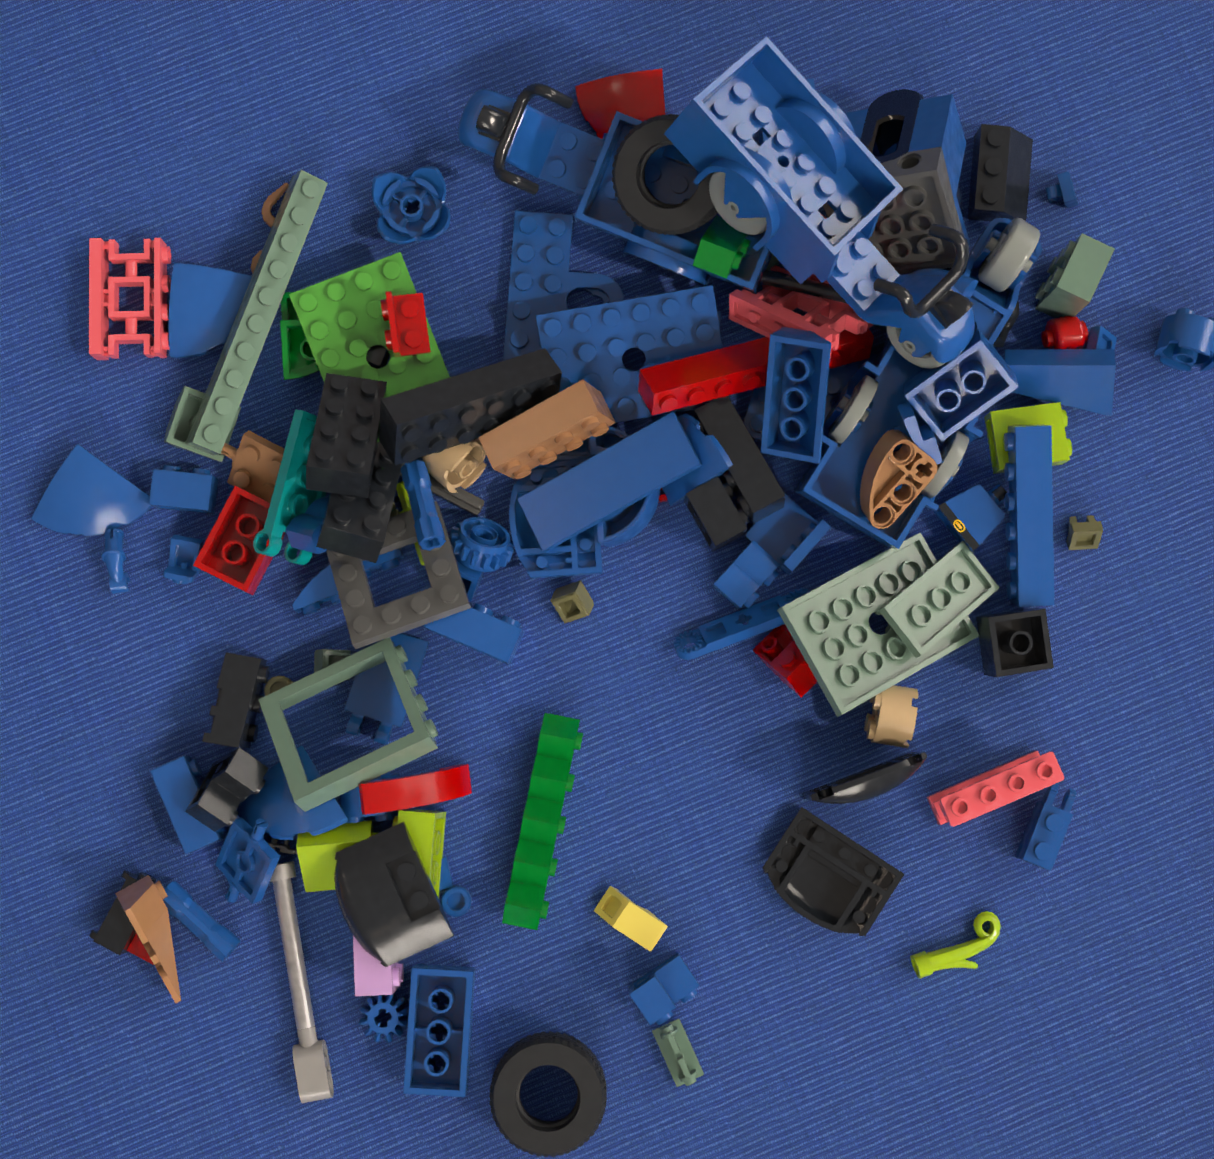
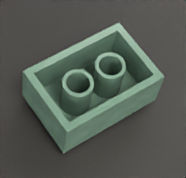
[1035,233,1115,318]

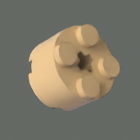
[421,438,487,493]
[864,685,918,748]

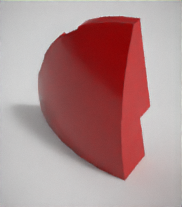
[575,69,665,139]

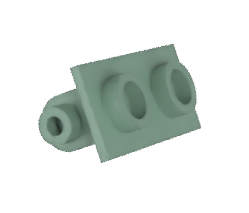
[652,1018,704,1087]

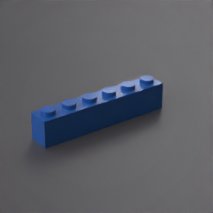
[1004,424,1055,607]

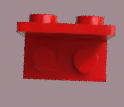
[380,291,431,357]

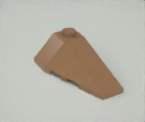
[115,875,181,1004]

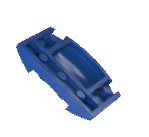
[509,459,603,579]

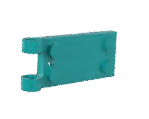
[253,409,326,565]

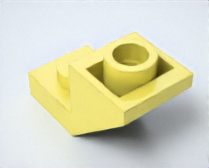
[594,886,668,951]

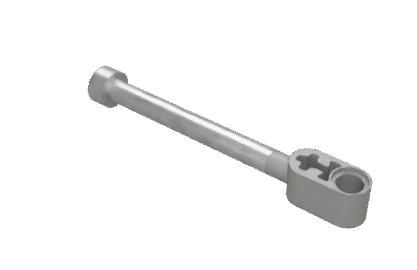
[270,861,334,1103]

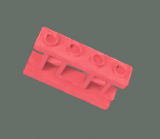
[89,238,171,360]
[729,265,868,359]
[927,751,1064,827]

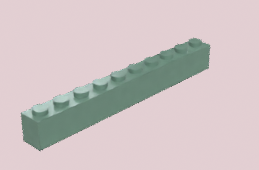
[185,170,328,456]

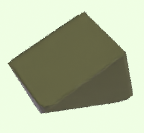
[550,580,594,624]

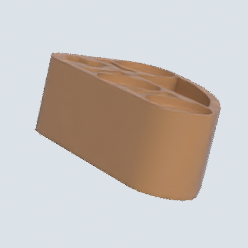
[860,430,937,529]

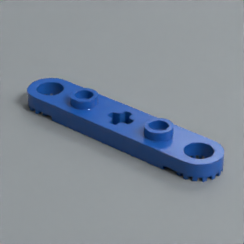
[674,588,810,660]

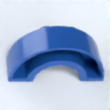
[590,426,660,547]

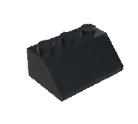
[967,124,1033,222]

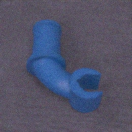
[101,528,131,594]

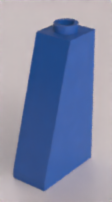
[1005,349,1116,415]

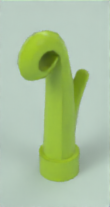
[910,911,1001,979]

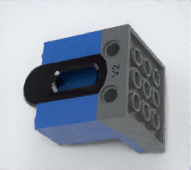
[823,89,970,274]

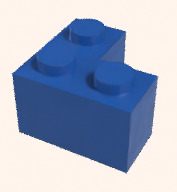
[628,952,700,1025]

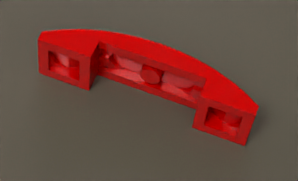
[359,764,472,815]

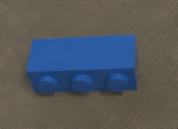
[150,756,226,854]

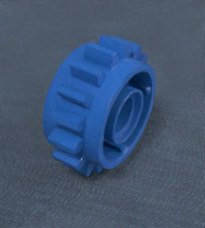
[449,517,514,572]

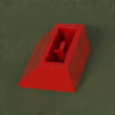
[753,624,817,698]

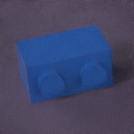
[149,465,219,514]

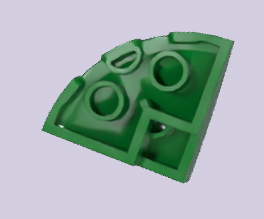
[280,292,319,380]

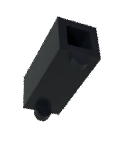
[89,870,156,955]

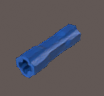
[401,460,446,551]
[163,881,241,961]

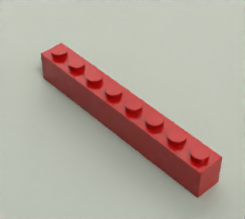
[638,328,874,416]

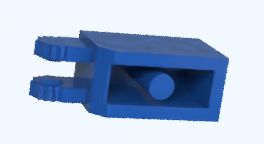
[1015,783,1077,871]

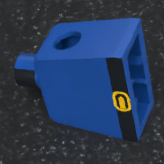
[933,484,1007,552]

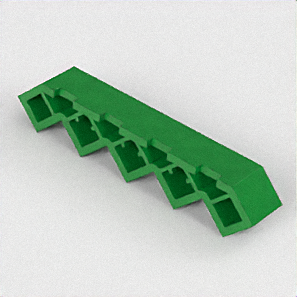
[502,713,583,930]

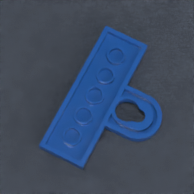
[503,211,624,361]

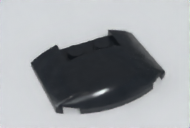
[802,752,928,804]
[763,807,905,936]
[334,822,455,967]

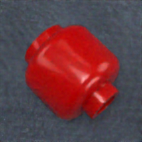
[1041,316,1088,349]

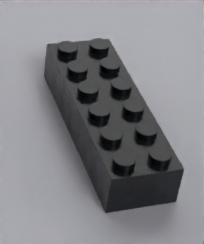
[379,348,562,466]

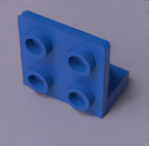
[745,493,831,575]

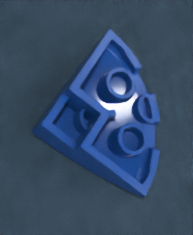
[169,263,252,358]
[653,410,733,506]
[31,444,152,537]
[237,745,349,840]

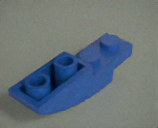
[292,548,405,615]

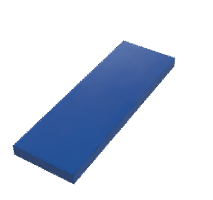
[518,412,702,552]

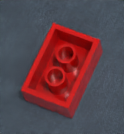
[193,486,285,595]

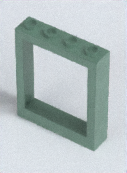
[258,637,438,812]

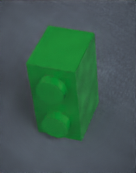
[693,215,751,279]

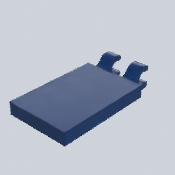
[344,633,429,745]

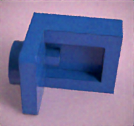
[163,534,203,584]

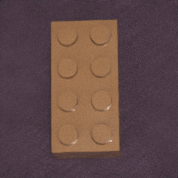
[478,380,616,479]

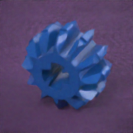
[359,992,409,1043]

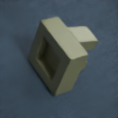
[1066,515,1103,550]

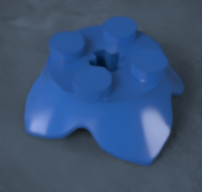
[372,166,451,245]

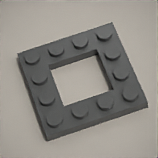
[327,501,471,649]

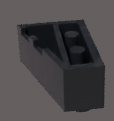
[202,652,270,748]

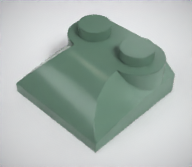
[164,386,241,462]

